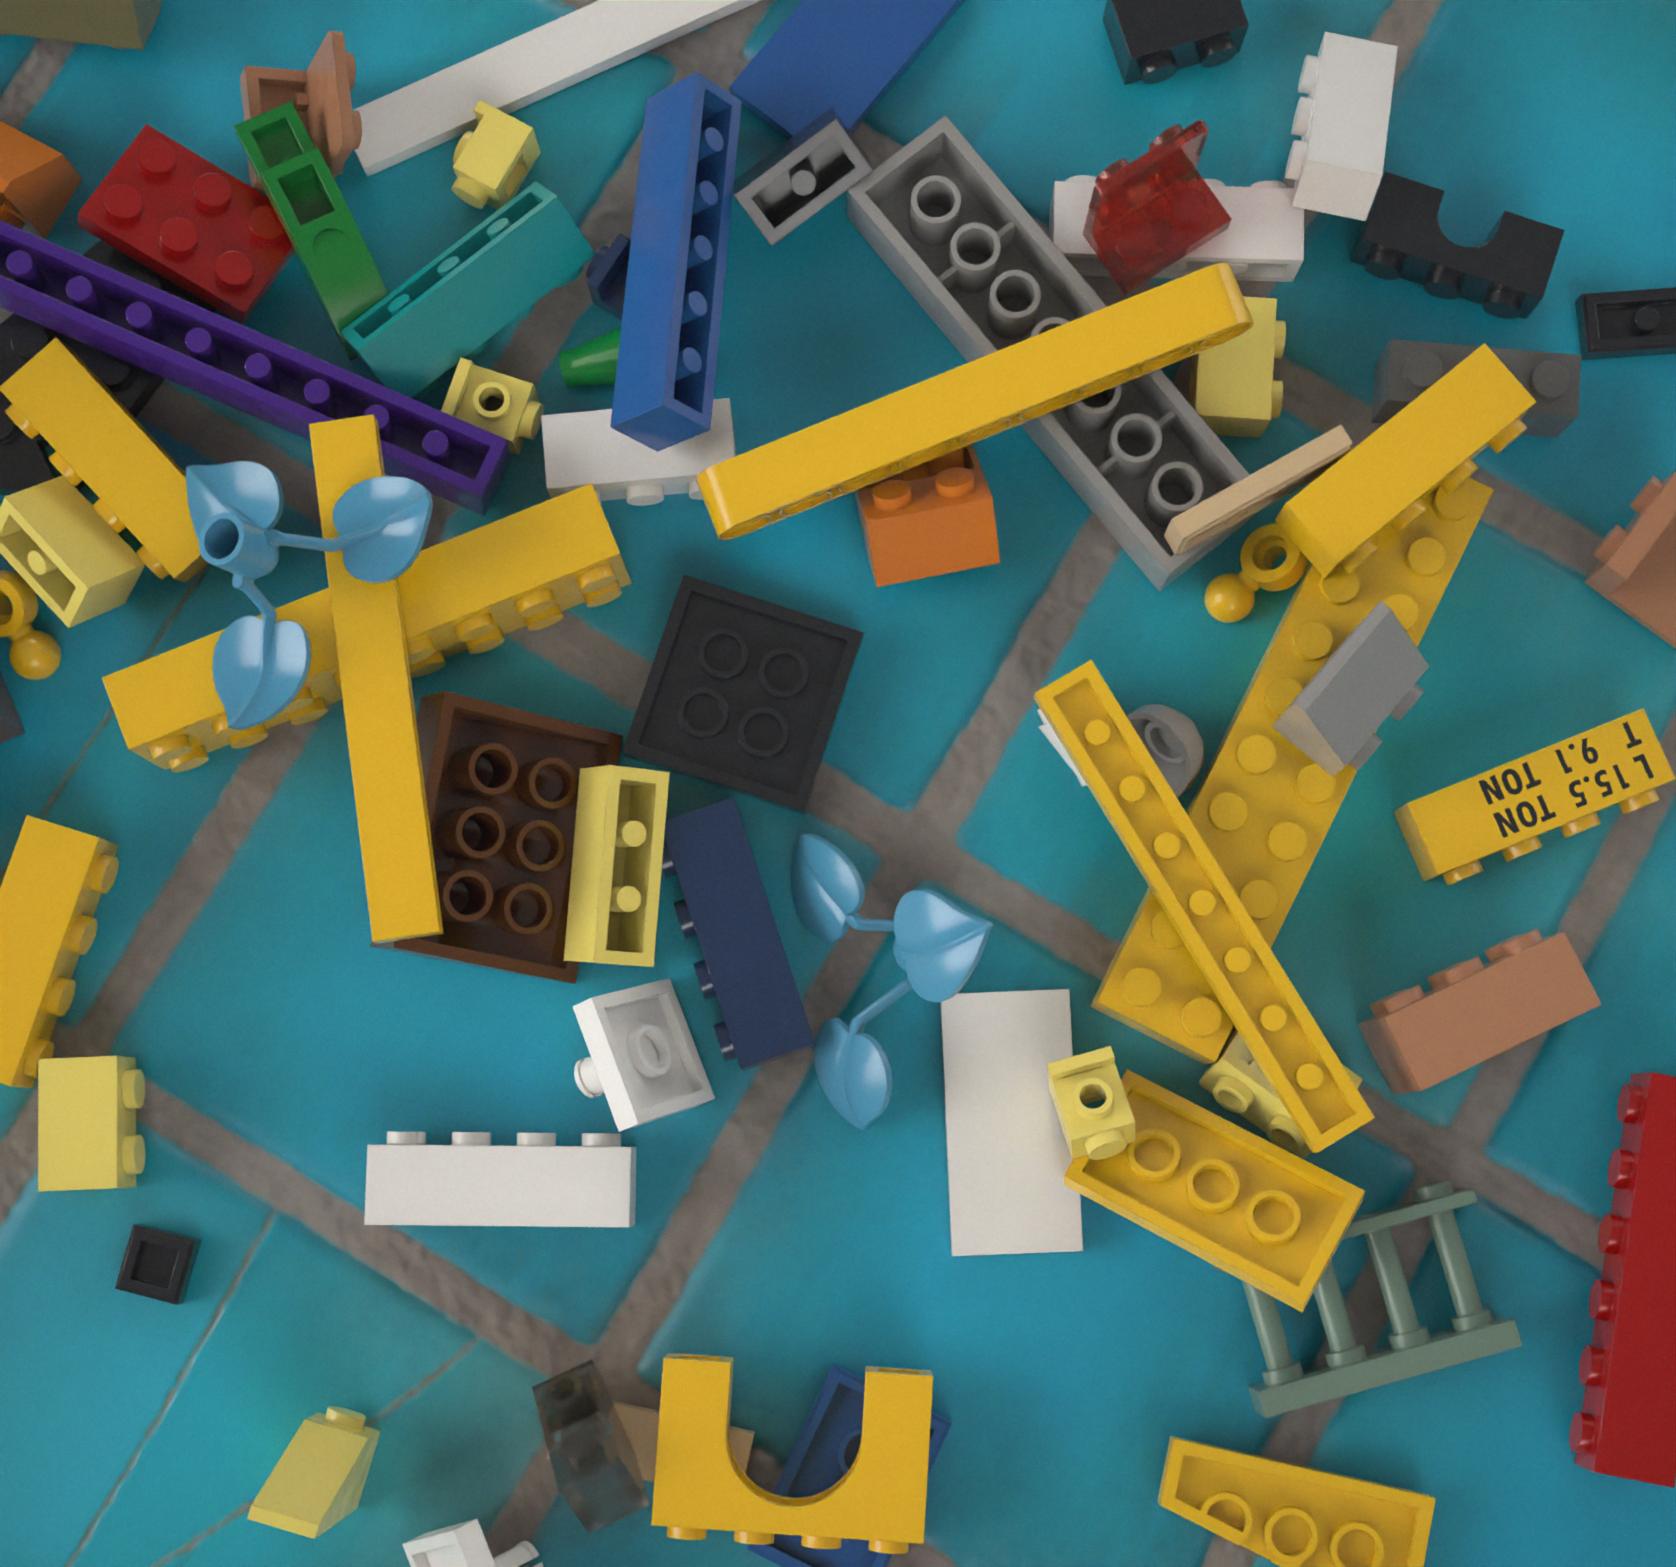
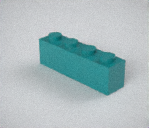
[340,181,595,400]

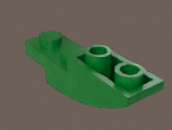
[234,101,389,361]

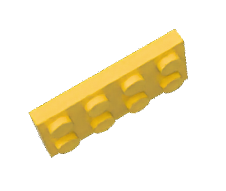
[1064,1069,1365,1313]

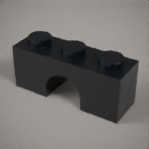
[1350,171,1565,319]

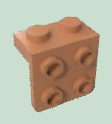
[240,30,362,193]
[1584,470,1676,649]

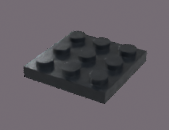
[622,575,864,815]

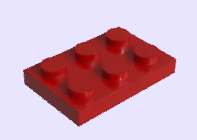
[78,124,294,324]

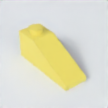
[247,1406,381,1539]

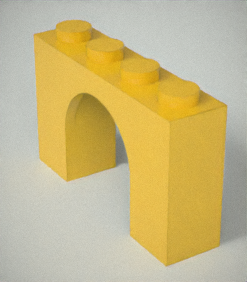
[651,1353,933,1554]

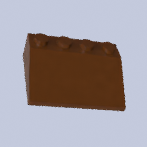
[370,691,623,984]

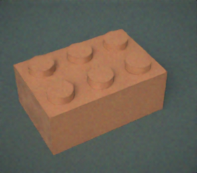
[1357,928,1602,1094]

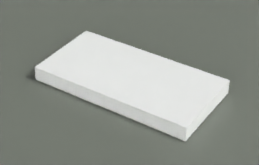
[940,989,1083,1256]

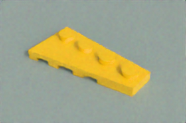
[1157,1435,1436,1567]

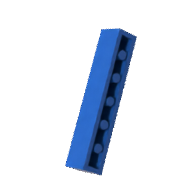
[610,72,742,452]

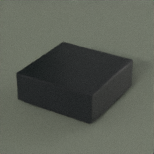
[115,1224,201,1305]

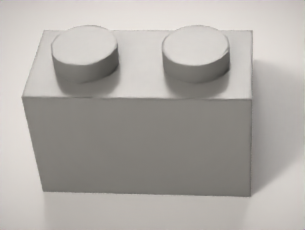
[1271,601,1429,777]

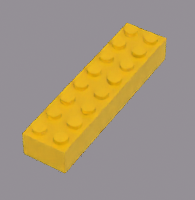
[102,483,632,773]

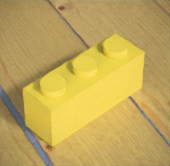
[564,765,670,967]

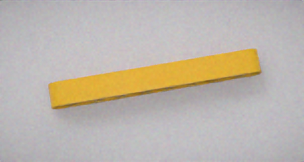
[696,262,1254,540]

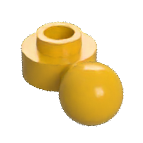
[1204,523,1309,623]
[0,570,61,680]

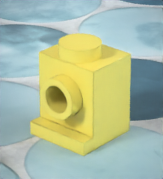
[451,99,541,210]
[441,357,544,455]
[1047,1046,1135,1160]

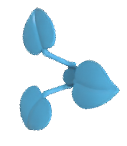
[186,461,433,730]
[791,833,993,1130]

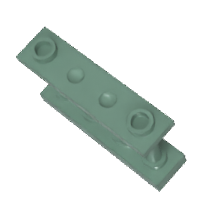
[1213,1179,1523,1418]

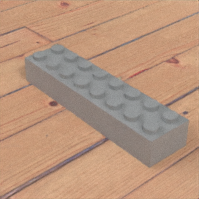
[847,115,1259,592]

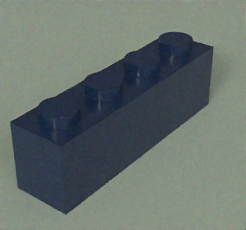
[662,797,816,1071]

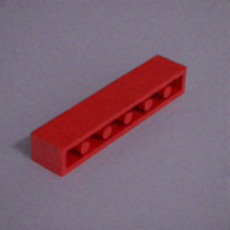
[1569,1072,1676,1488]

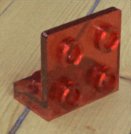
[1082,119,1232,294]

